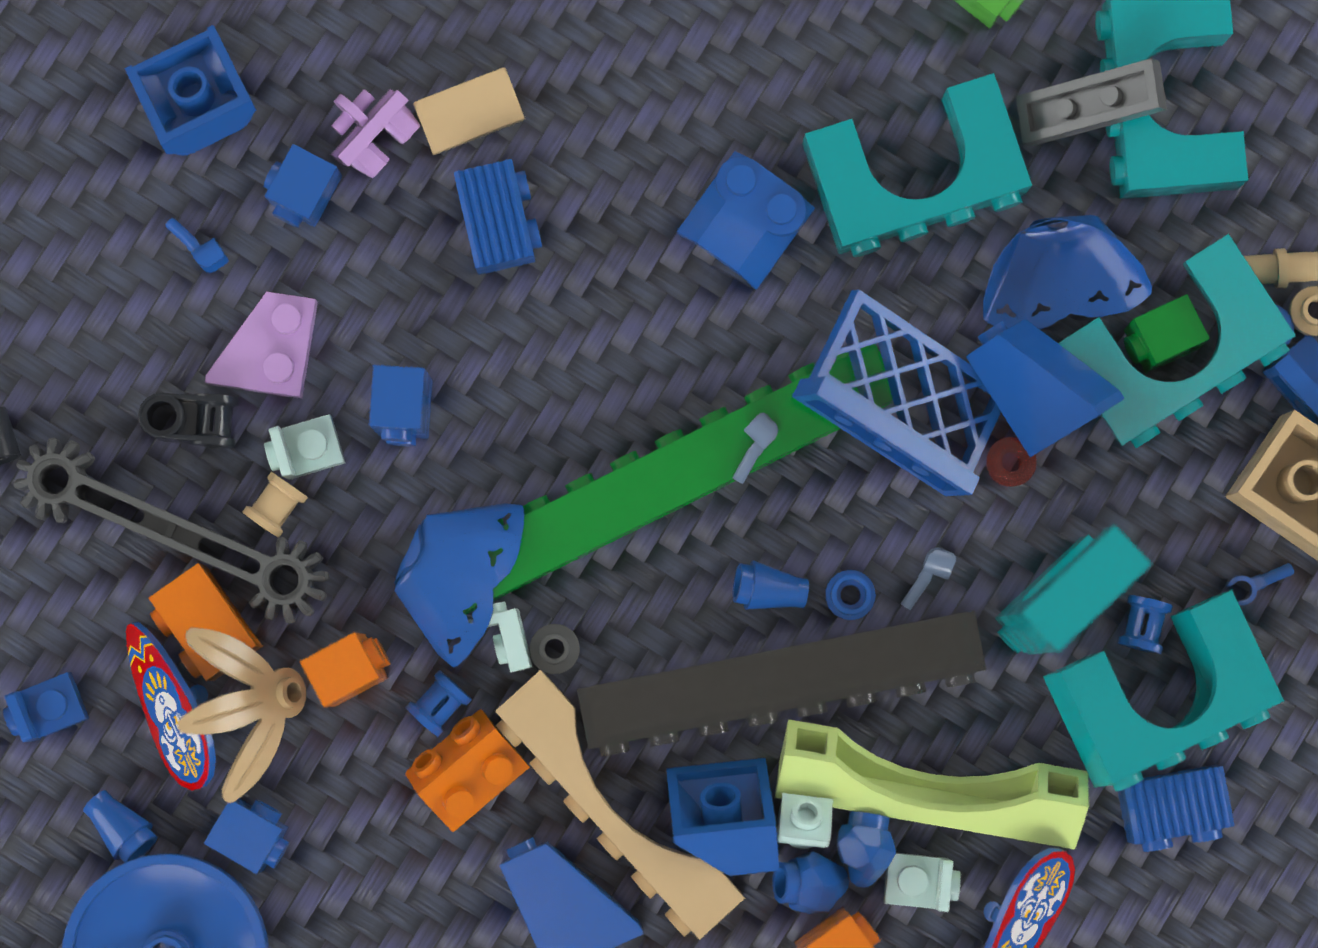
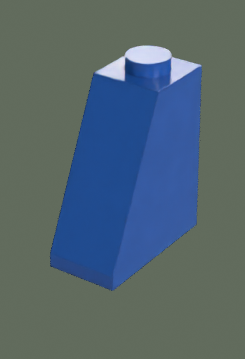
[966,319,1125,457]
[499,837,643,948]

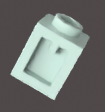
[264,414,345,480]
[468,601,533,672]
[776,793,833,849]
[883,853,960,912]

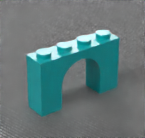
[1095,0,1248,199]
[802,73,1032,257]
[1058,234,1296,449]
[995,525,1152,655]
[1043,590,1284,792]

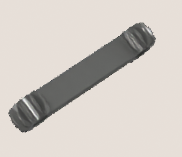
[13,438,330,623]

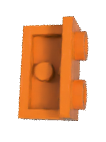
[405,709,530,832]

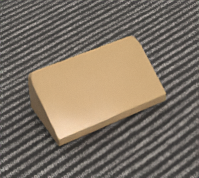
[413,68,525,155]

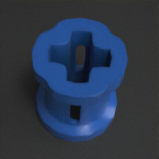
[1117,595,1173,654]
[405,670,472,737]

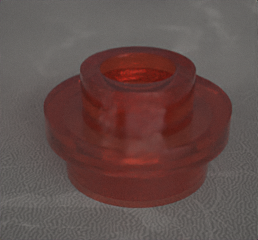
[986,437,1037,487]

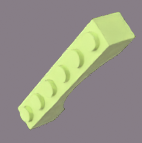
[775,719,1089,849]

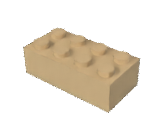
[1225,410,1318,561]

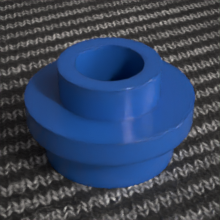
[825,570,876,620]

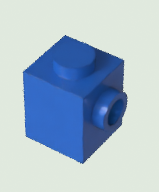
[264,144,342,228]
[204,798,290,874]

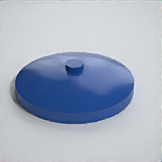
[62,853,269,948]

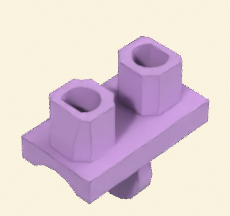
[331,89,420,178]

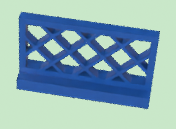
[792,289,1001,496]

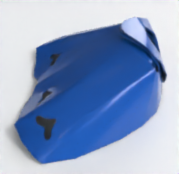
[983,215,1152,329]
[394,503,524,668]

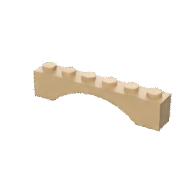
[495,670,745,940]

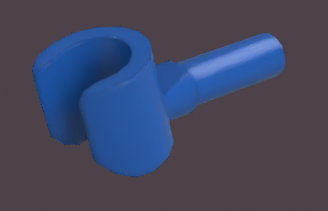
[165,218,229,273]
[1226,563,1294,605]

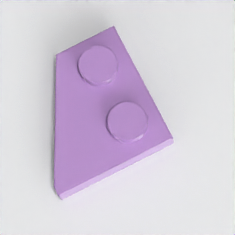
[205,292,318,399]

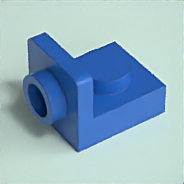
[3,672,90,742]

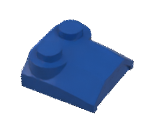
[125,25,256,155]
[677,151,815,290]

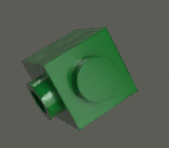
[1124,294,1210,374]

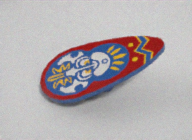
[126,622,216,791]
[984,848,1075,948]

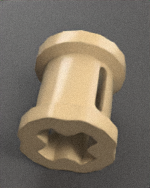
[242,471,308,538]

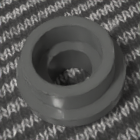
[530,624,580,674]

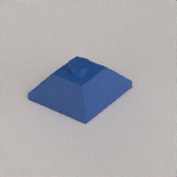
[666,758,779,876]

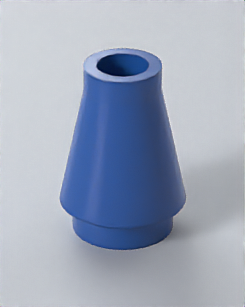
[732,560,809,610]
[83,790,157,863]

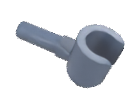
[732,413,778,484]
[900,548,956,610]

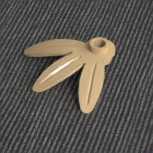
[178,627,306,803]

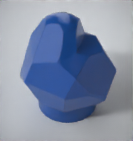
[837,811,896,888]
[773,851,849,914]

